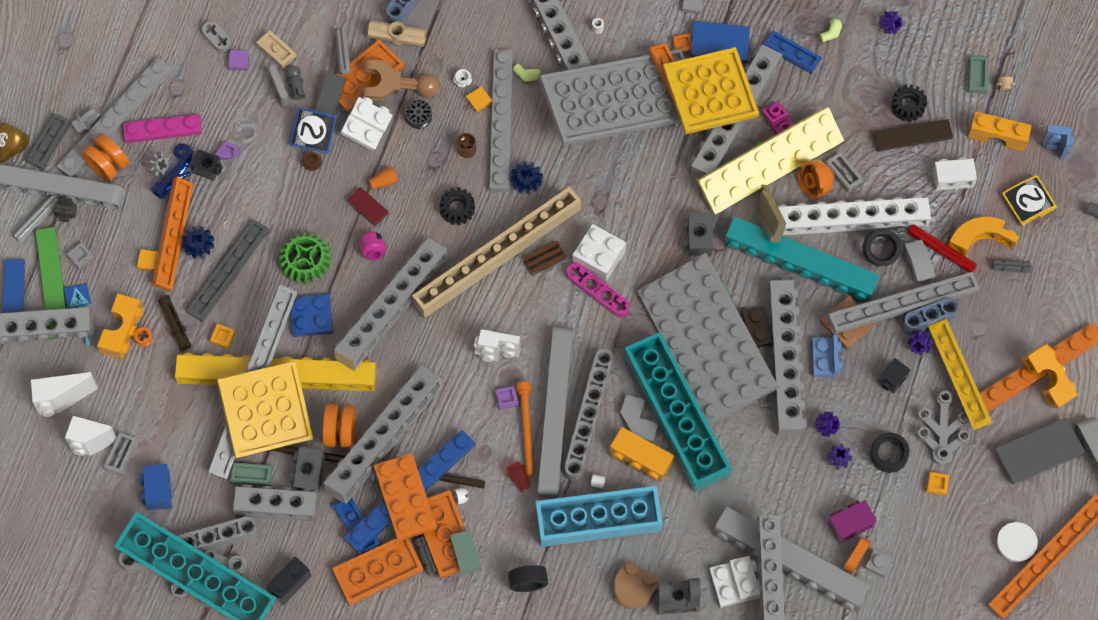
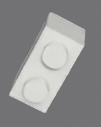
[933,157,977,191]

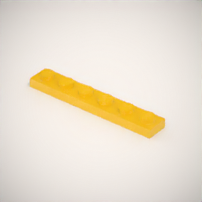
[928,319,992,430]

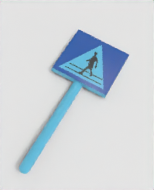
[64,283,91,346]

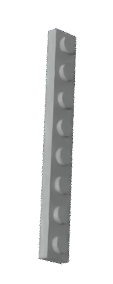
[490,50,513,192]
[57,57,173,178]
[827,272,980,334]

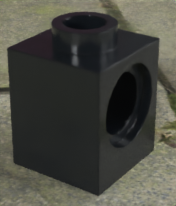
[190,149,223,181]
[878,358,911,393]

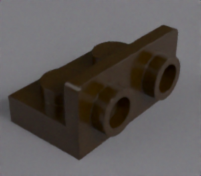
[740,306,772,348]

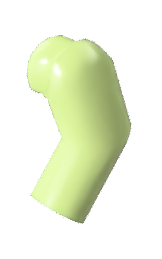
[819,18,842,43]
[513,64,541,82]

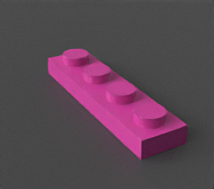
[123,114,202,143]

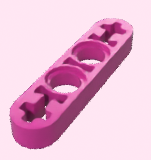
[567,263,630,318]

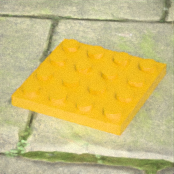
[663,47,759,134]
[217,361,313,458]

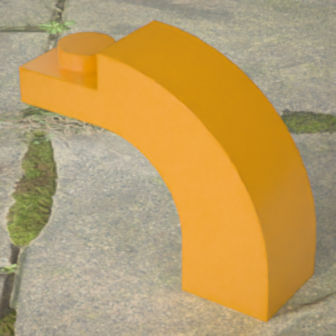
[948,217,1020,256]

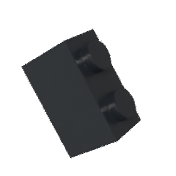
[267,557,312,605]

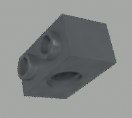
[684,212,713,256]
[291,447,326,492]

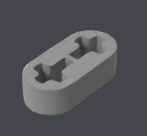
[202,21,232,53]

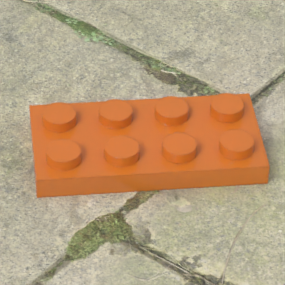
[337,39,405,114]
[374,453,437,541]
[423,490,466,579]
[332,538,424,606]

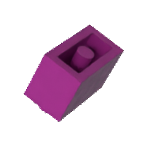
[828,500,877,544]

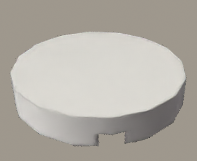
[996,522,1038,563]

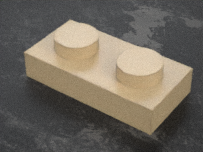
[256,30,297,69]

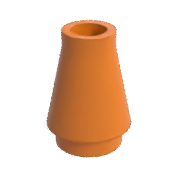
[369,167,399,190]

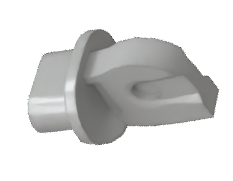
[71,109,102,134]

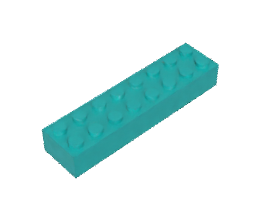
[624,332,732,493]
[114,511,277,620]

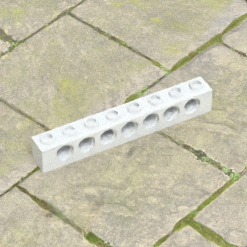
[778,196,931,236]

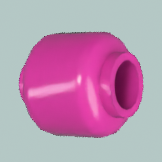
[359,231,386,261]

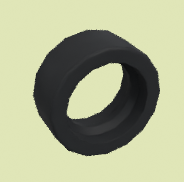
[862,229,901,266]
[870,432,910,473]
[508,565,548,592]

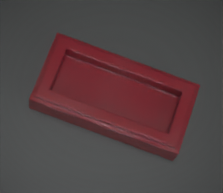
[347,187,389,226]

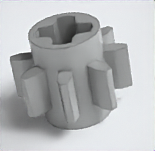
[145,152,169,176]

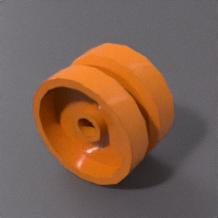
[80,133,130,182]
[323,404,356,449]

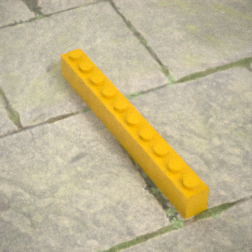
[175,353,377,392]

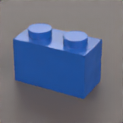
[140,464,172,511]

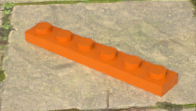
[152,177,194,292]

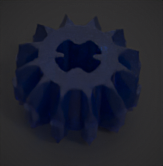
[510,161,543,194]
[181,226,214,259]

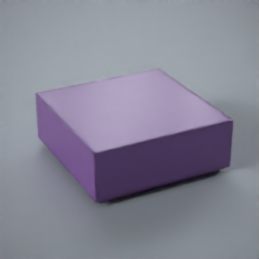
[228,50,249,71]
[495,386,519,410]

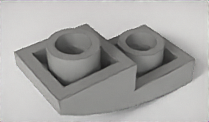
[903,240,935,282]

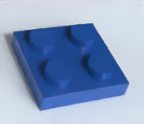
[291,294,333,337]

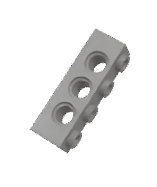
[233,485,318,522]

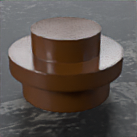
[302,152,322,171]

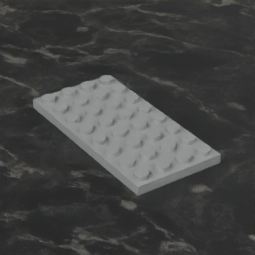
[539,49,685,146]
[638,253,779,426]

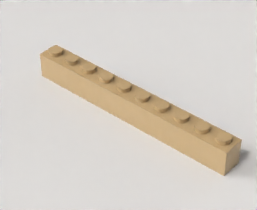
[412,186,581,318]

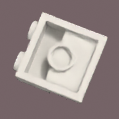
[340,97,393,152]
[474,329,521,362]
[709,556,760,608]

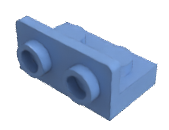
[1042,125,1074,159]
[812,334,842,377]

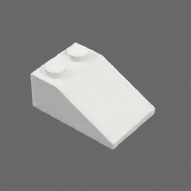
[31,372,98,417]

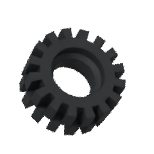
[891,84,927,122]
[440,187,475,225]

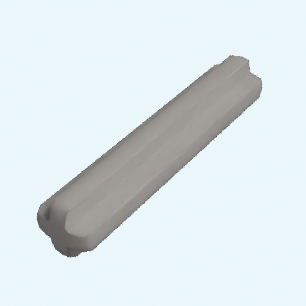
[335,28,351,75]
[13,195,59,242]

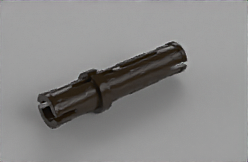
[158,295,192,351]

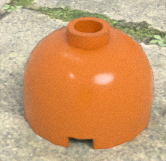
[798,160,834,200]

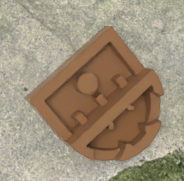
[612,560,662,609]

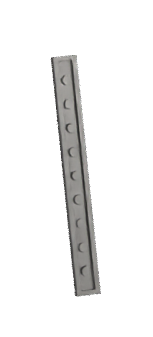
[207,285,297,479]

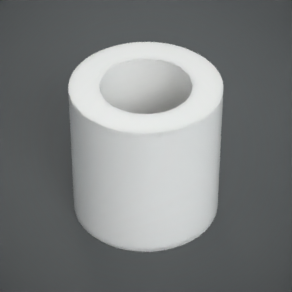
[592,18,604,34]
[591,474,605,489]

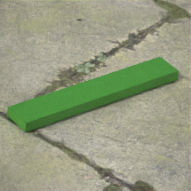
[36,227,70,340]

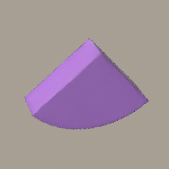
[215,140,241,160]

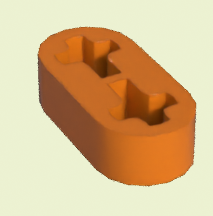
[843,537,872,574]

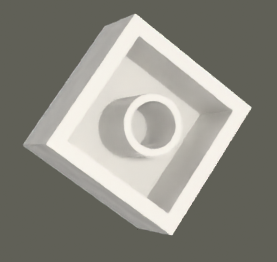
[572,224,626,282]

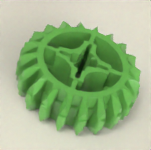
[279,232,332,284]

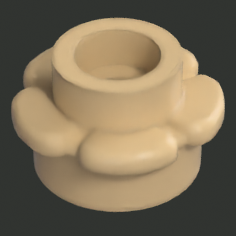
[996,77,1015,91]

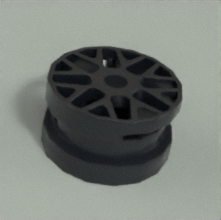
[405,99,432,129]

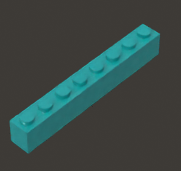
[725,217,880,302]

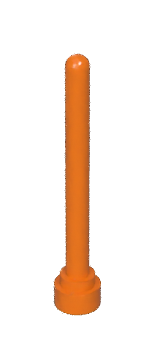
[515,381,534,476]

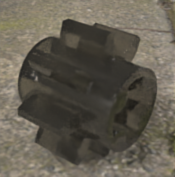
[54,197,77,223]

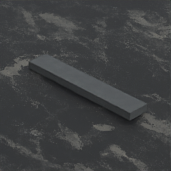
[186,219,269,323]

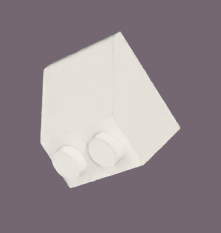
[65,416,117,456]

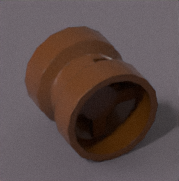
[457,133,476,158]

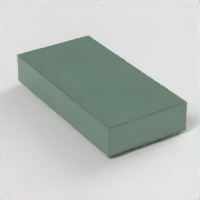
[968,56,989,94]
[230,462,273,487]
[450,530,481,575]

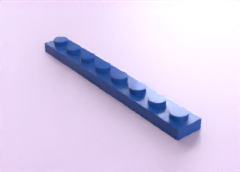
[344,430,476,553]

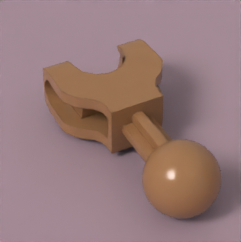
[361,60,440,102]

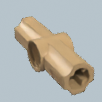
[368,20,427,47]

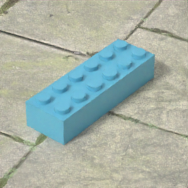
[536,486,663,547]

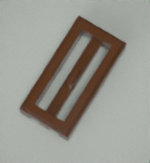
[523,241,567,276]

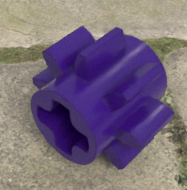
[879,11,903,34]
[907,329,934,355]
[815,411,840,437]
[827,443,853,470]

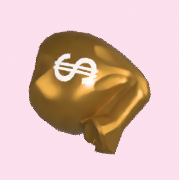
[0,122,30,162]

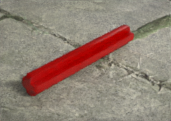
[908,224,977,273]

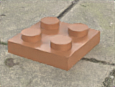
[820,296,876,350]

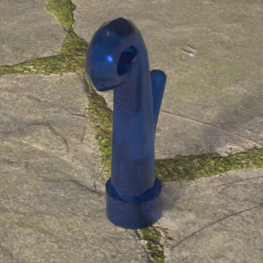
[151,143,193,199]

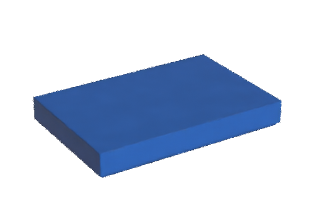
[691,21,750,63]

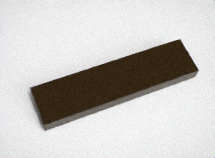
[873,119,953,152]

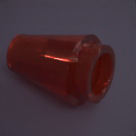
[506,461,532,492]

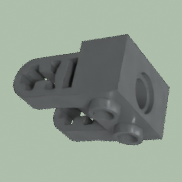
[656,578,701,615]

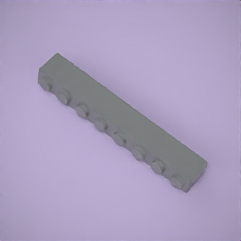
[714,507,870,612]

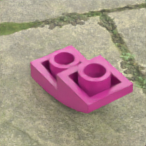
[762,101,794,134]

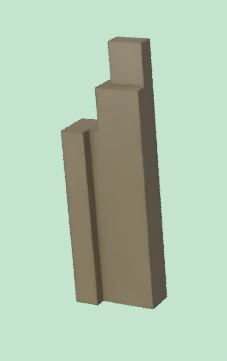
[756,184,786,243]

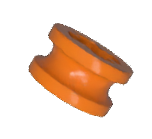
[134,327,153,347]

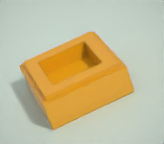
[466,86,492,113]
[137,249,158,272]
[209,324,236,349]
[926,472,949,496]

